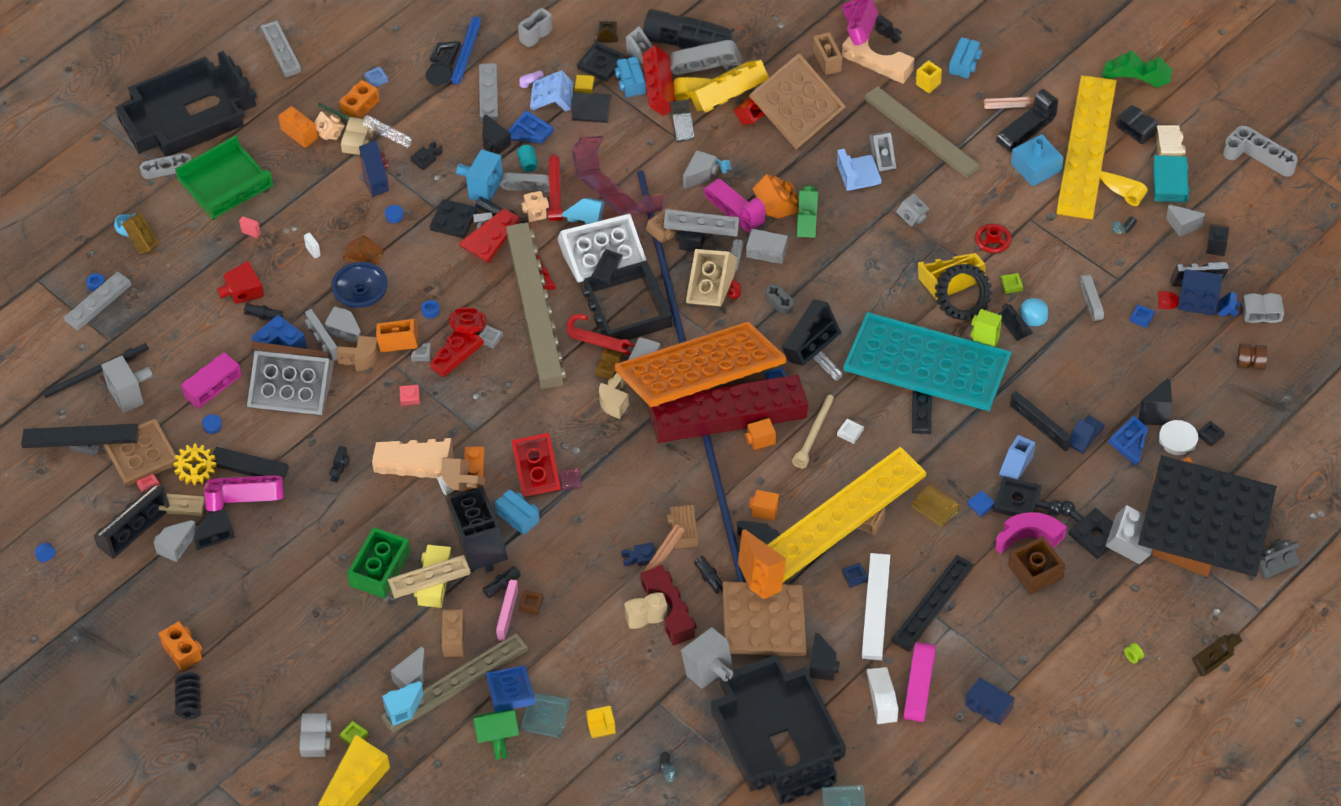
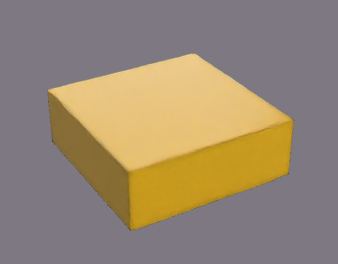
[574,75,594,93]

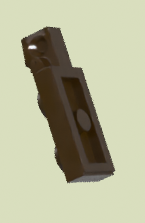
[1192,633,1242,676]

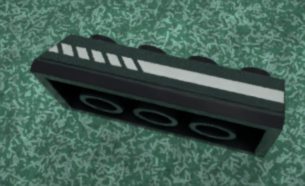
[94,486,170,559]

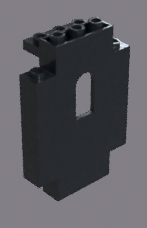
[115,50,257,157]
[711,654,846,805]

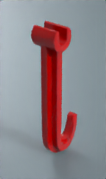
[548,154,563,221]
[566,314,635,356]

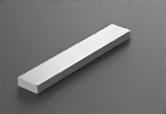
[862,553,890,660]

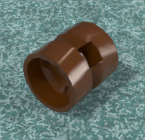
[1237,343,1267,370]

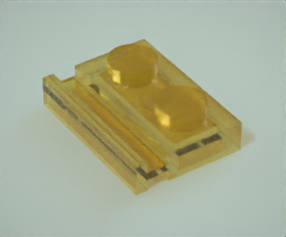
[912,484,961,527]

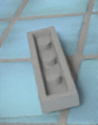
[261,21,302,78]
[479,63,498,122]
[664,209,739,237]
[64,271,131,331]

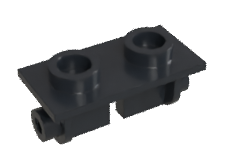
[998,303,1033,341]

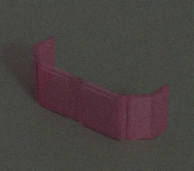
[572,136,667,216]

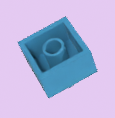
[1011,134,1063,187]
[456,149,503,202]

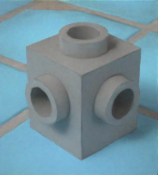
[896,193,930,227]

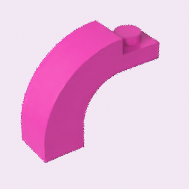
[996,512,1067,554]

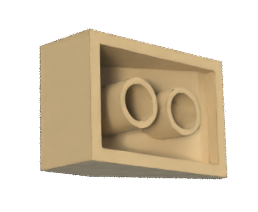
[686,249,737,307]

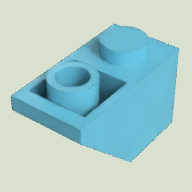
[562,197,605,225]
[382,681,424,726]

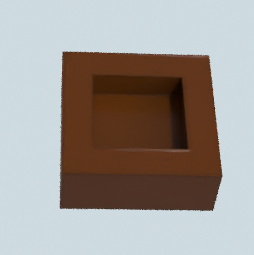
[519,590,544,615]

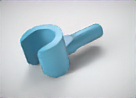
[717,159,732,173]

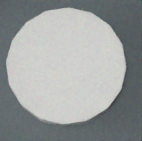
[1159,420,1198,455]

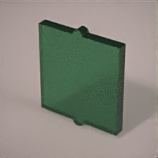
[318,103,350,120]

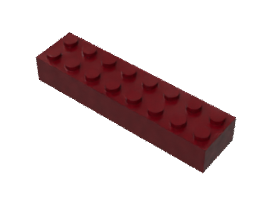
[649,374,809,443]

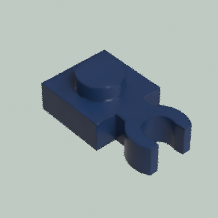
[621,542,656,566]

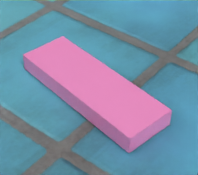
[496,580,518,641]

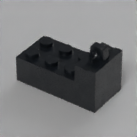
[445,486,508,573]

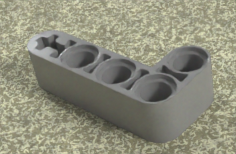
[670,40,742,75]
[1223,126,1298,176]

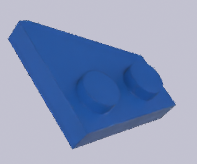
[507,110,554,144]
[1108,416,1148,466]

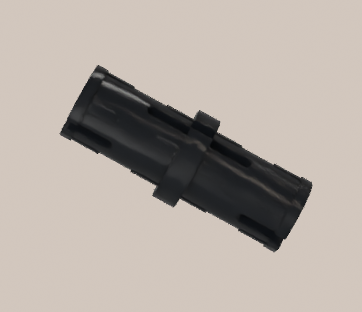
[244,303,283,320]
[694,556,723,593]
[482,566,521,599]

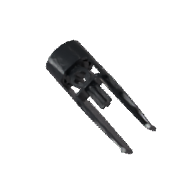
[643,9,735,49]

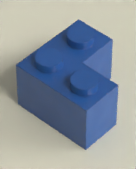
[251,315,307,349]

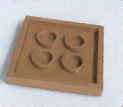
[103,419,178,487]

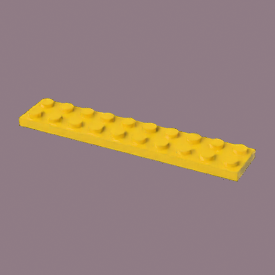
[1056,75,1117,220]
[768,447,926,582]

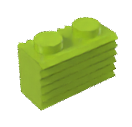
[971,309,1002,347]

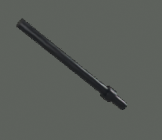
[42,343,149,398]

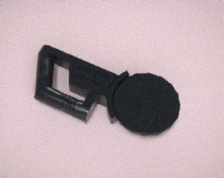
[425,41,461,86]

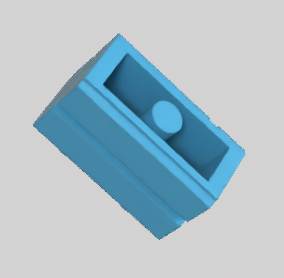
[949,37,982,78]
[614,57,646,97]
[494,489,539,535]

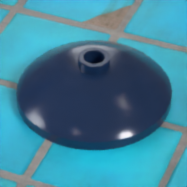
[331,262,388,308]

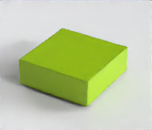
[1000,273,1023,294]
[339,721,369,746]

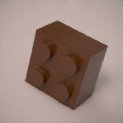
[1008,536,1065,595]

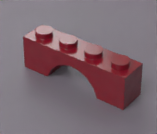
[640,565,697,646]

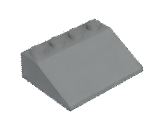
[247,351,334,415]

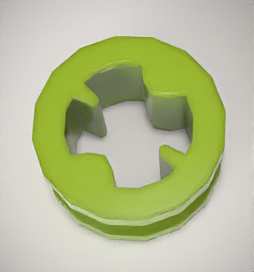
[1124,643,1144,664]

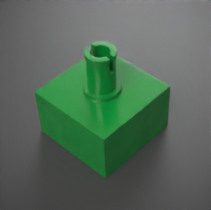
[472,709,519,759]

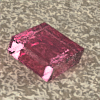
[560,468,582,491]

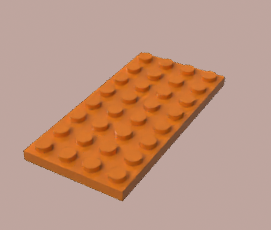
[615,321,786,407]

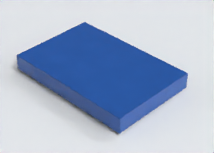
[486,665,535,712]

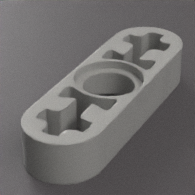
[140,153,192,179]
[500,173,549,192]
[1079,274,1104,321]

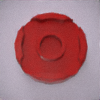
[449,307,486,333]

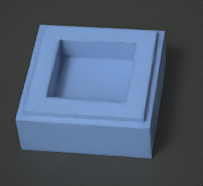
[364,67,388,87]

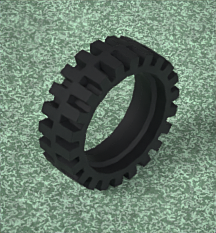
[935,264,992,320]

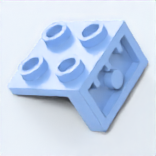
[530,70,574,112]
[837,149,882,191]

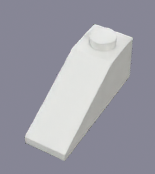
[867,667,898,724]

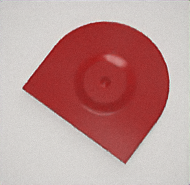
[1158,291,1179,310]

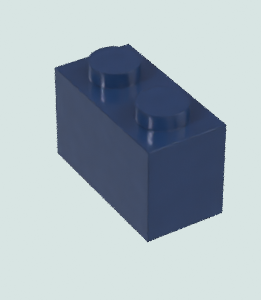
[965,677,1014,725]

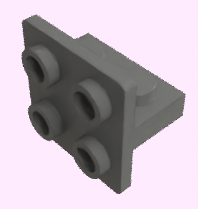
[1259,539,1300,579]

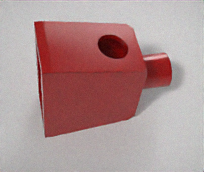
[216,261,264,304]

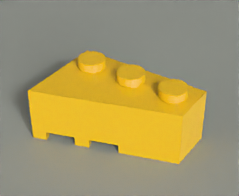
[918,253,986,300]

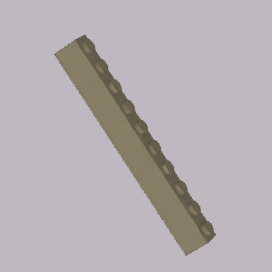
[506,222,566,390]

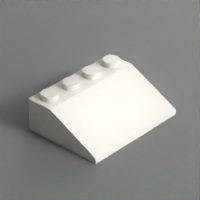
[557,214,646,283]

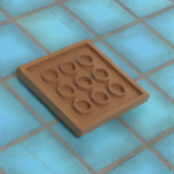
[749,53,846,150]
[722,581,807,657]

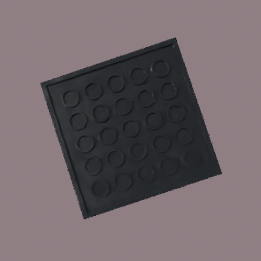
[1138,455,1277,577]

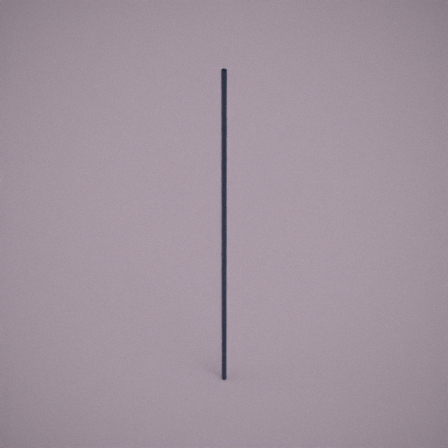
[637,170,747,583]

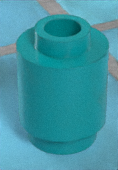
[517,145,538,172]

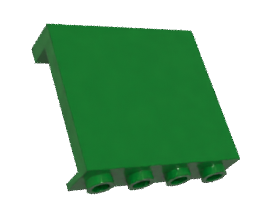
[175,135,274,220]

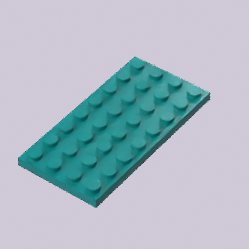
[843,312,1012,412]

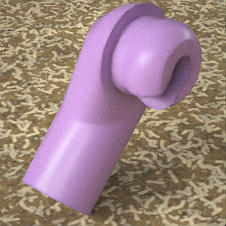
[519,70,544,88]

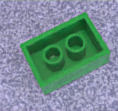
[347,527,411,599]

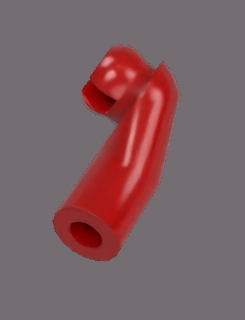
[727,279,741,300]

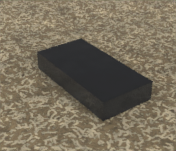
[591,249,623,287]

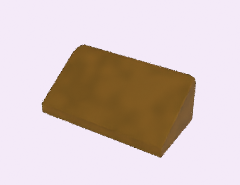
[122,212,159,254]

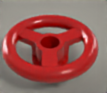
[975,223,1012,253]

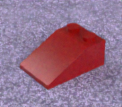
[511,433,561,497]

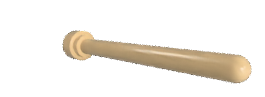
[792,394,834,469]

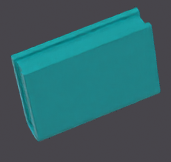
[1153,155,1190,203]

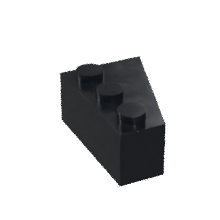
[782,299,841,366]

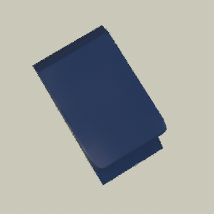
[1071,415,1105,454]

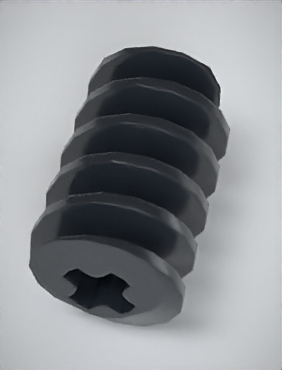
[175,672,201,719]

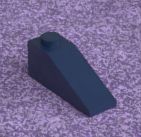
[359,140,389,197]

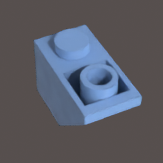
[999,435,1035,480]

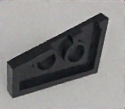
[1170,262,1229,287]

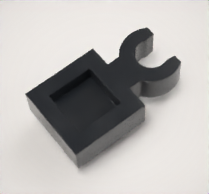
[875,14,902,43]
[410,141,443,171]
[329,446,350,483]

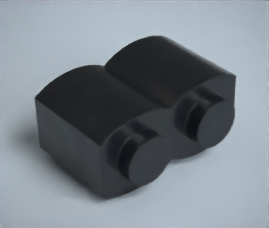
[1116,105,1159,144]

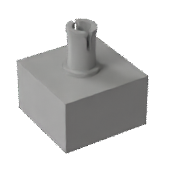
[101,356,153,414]
[681,627,733,689]

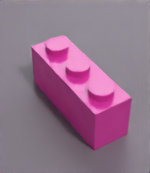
[181,352,242,409]

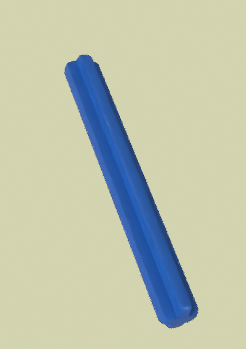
[451,16,481,85]

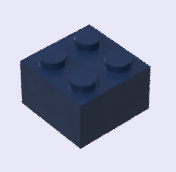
[1178,269,1223,316]

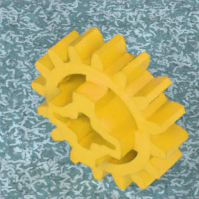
[173,443,217,486]

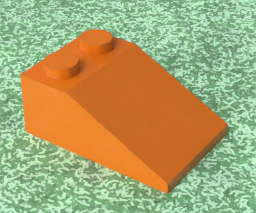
[738,530,786,599]

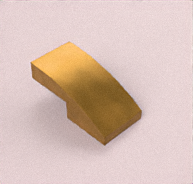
[595,348,624,379]

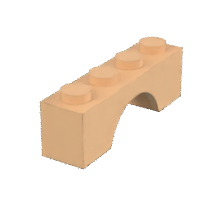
[842,36,915,83]

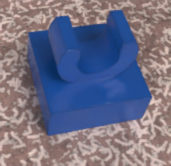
[1217,291,1241,317]

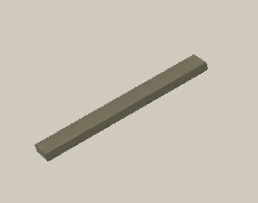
[864,86,980,178]
[380,633,528,733]

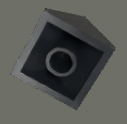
[572,92,612,123]
[1138,378,1172,425]

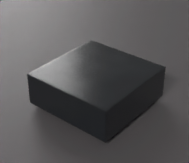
[1197,421,1225,447]

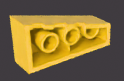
[688,60,769,113]
[318,735,390,806]

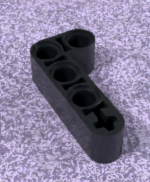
[996,89,1058,153]

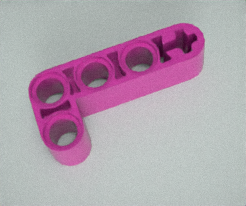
[841,0,878,46]
[703,179,765,233]
[204,475,284,511]
[904,642,936,722]

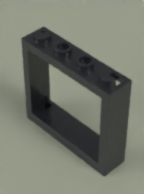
[582,260,672,340]

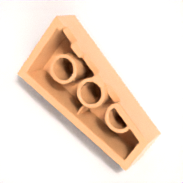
[372,438,454,479]

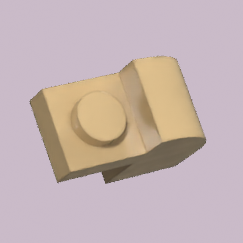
[599,373,629,419]

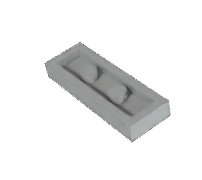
[304,309,337,361]

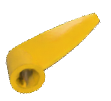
[673,77,712,101]
[1100,171,1148,206]

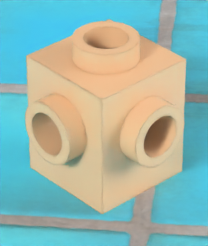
[314,111,345,140]
[521,191,549,222]

